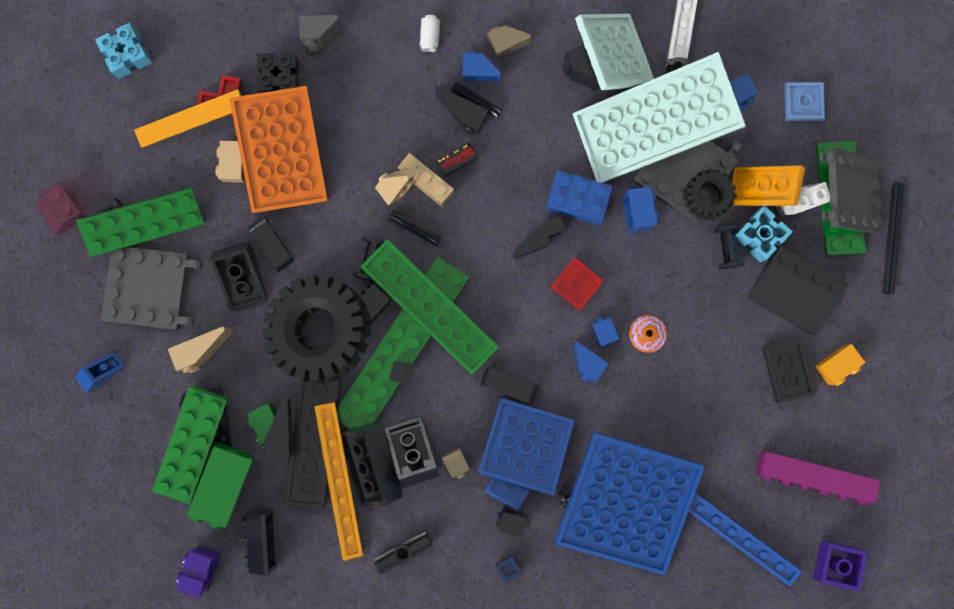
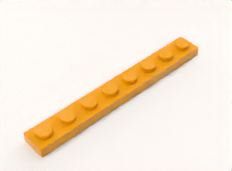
[314,402,363,561]

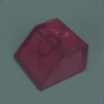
[35,181,87,237]

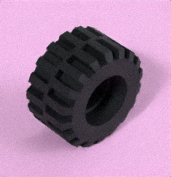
[683,169,737,220]

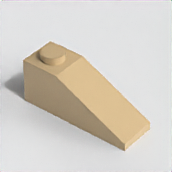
[375,168,423,206]

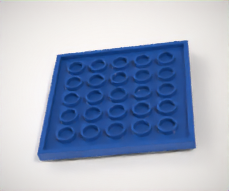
[554,431,705,575]

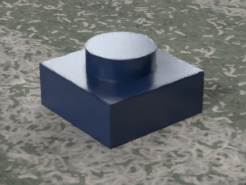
[495,555,522,583]

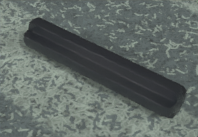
[452,82,502,119]
[389,210,441,246]

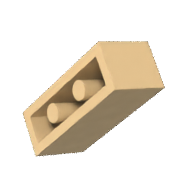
[397,153,454,207]

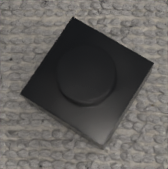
[389,361,413,384]

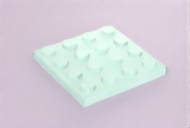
[575,14,654,90]

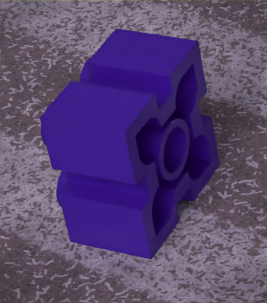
[175,545,222,598]

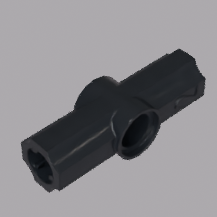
[373,531,433,574]

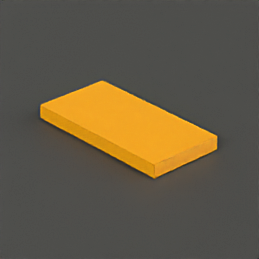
[731,165,805,206]

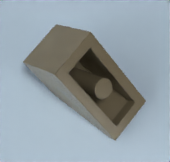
[487,25,531,59]
[442,447,470,479]

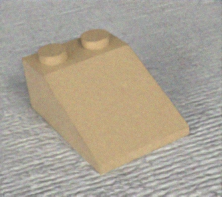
[168,327,234,373]

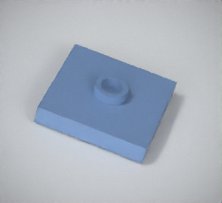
[784,82,825,121]

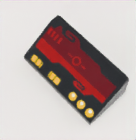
[437,143,478,177]

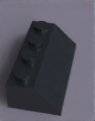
[340,423,403,506]

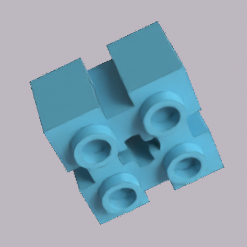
[95,23,152,79]
[735,206,792,262]

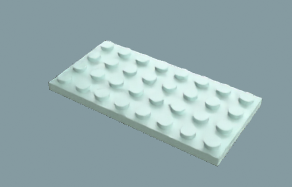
[573,52,746,183]

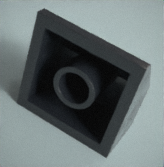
[562,45,599,91]

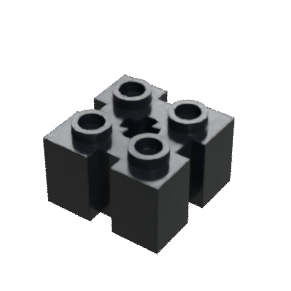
[257,52,299,93]

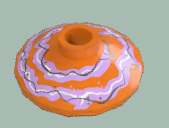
[629,315,667,353]

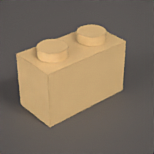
[216,141,245,183]

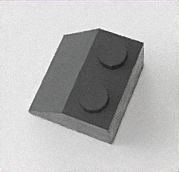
[299,15,343,53]

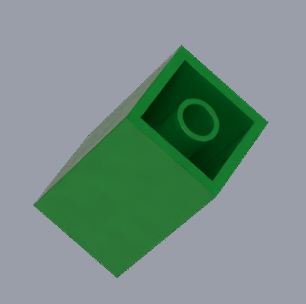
[187,441,253,529]

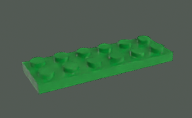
[815,141,866,256]
[76,187,204,257]
[152,385,228,504]

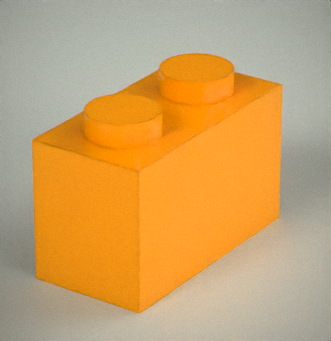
[815,344,866,386]

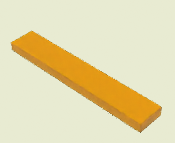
[134,90,242,148]

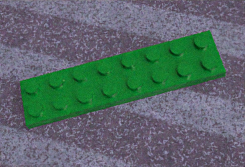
[360,239,499,375]

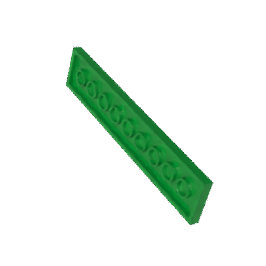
[336,257,469,429]

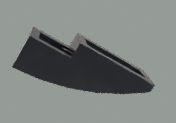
[513,216,566,260]

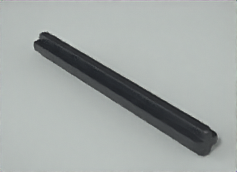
[882,182,904,295]

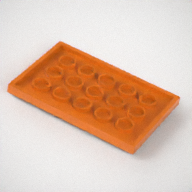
[230,86,328,213]

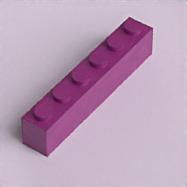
[756,451,881,506]

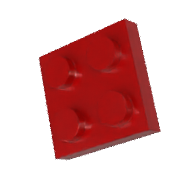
[550,257,604,311]

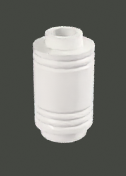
[420,15,440,52]

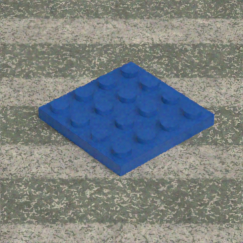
[478,398,575,496]

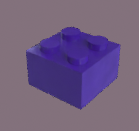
[813,540,868,592]

